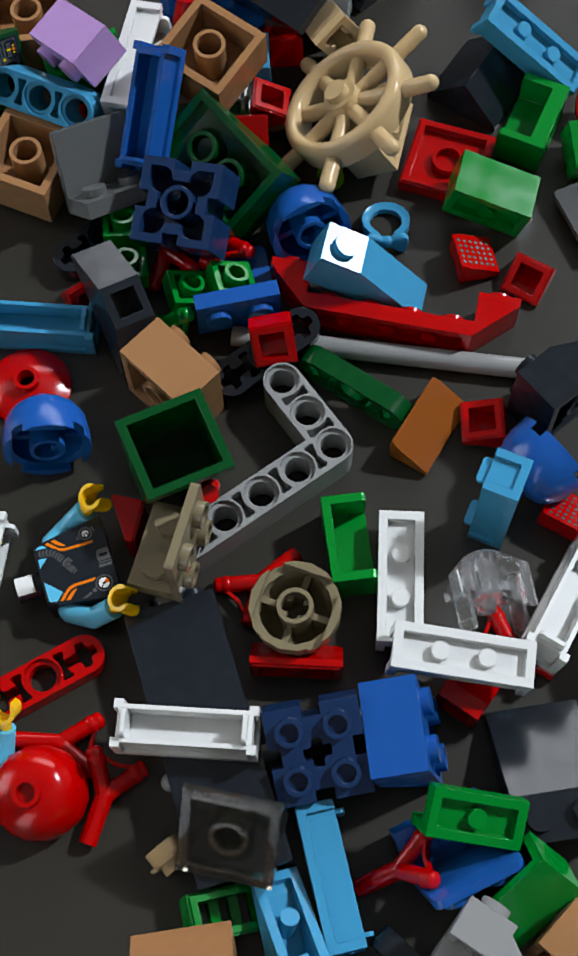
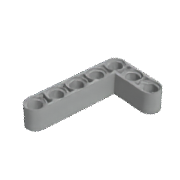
[196,362,353,573]

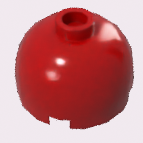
[0,745,90,842]

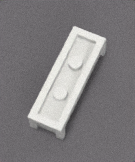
[100,0,172,116]
[375,510,424,651]
[520,535,578,674]
[385,619,537,696]
[109,698,262,763]

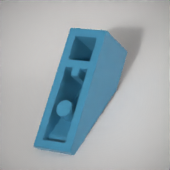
[303,222,427,311]
[249,866,330,956]

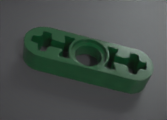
[298,345,413,429]

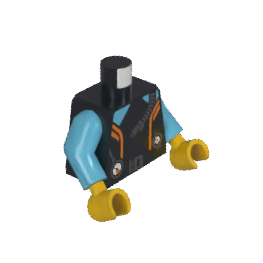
[14,483,140,629]

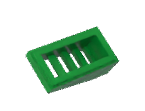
[179,881,260,938]

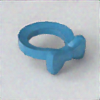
[361,202,410,252]

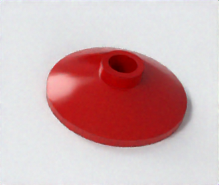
[0,349,72,421]

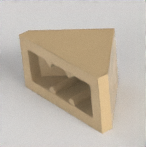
[305,0,359,55]

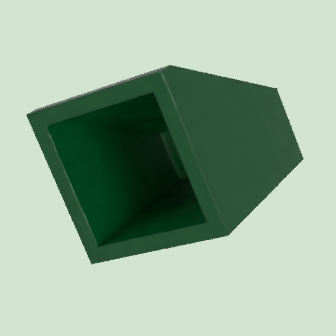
[114,388,236,504]

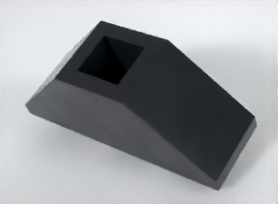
[70,240,155,374]

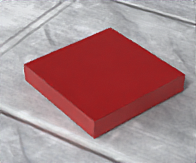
[398,118,496,201]

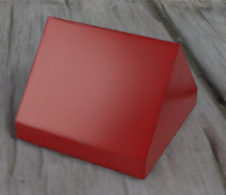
[250,77,291,128]

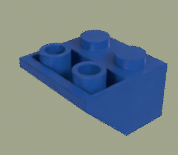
[358,673,449,787]

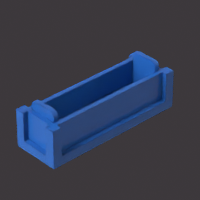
[115,40,187,171]

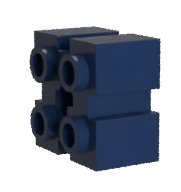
[129,155,240,260]
[261,688,375,810]

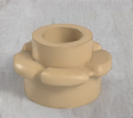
[145,832,189,877]

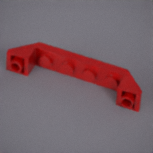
[271,256,522,352]

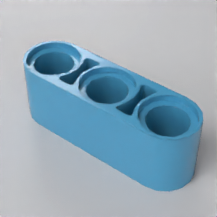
[0,64,105,127]

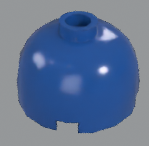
[266,184,351,261]
[2,393,92,475]
[501,416,578,505]

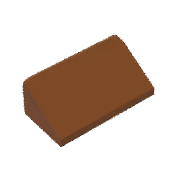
[389,377,464,475]

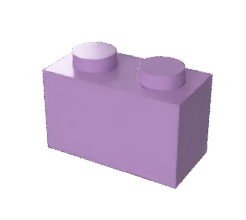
[29,0,127,88]

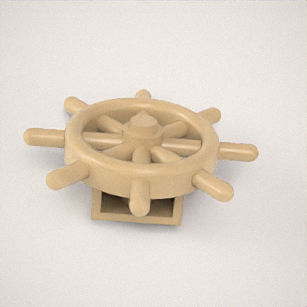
[268,19,439,194]

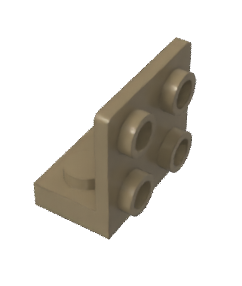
[127,482,213,602]

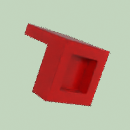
[436,679,500,730]

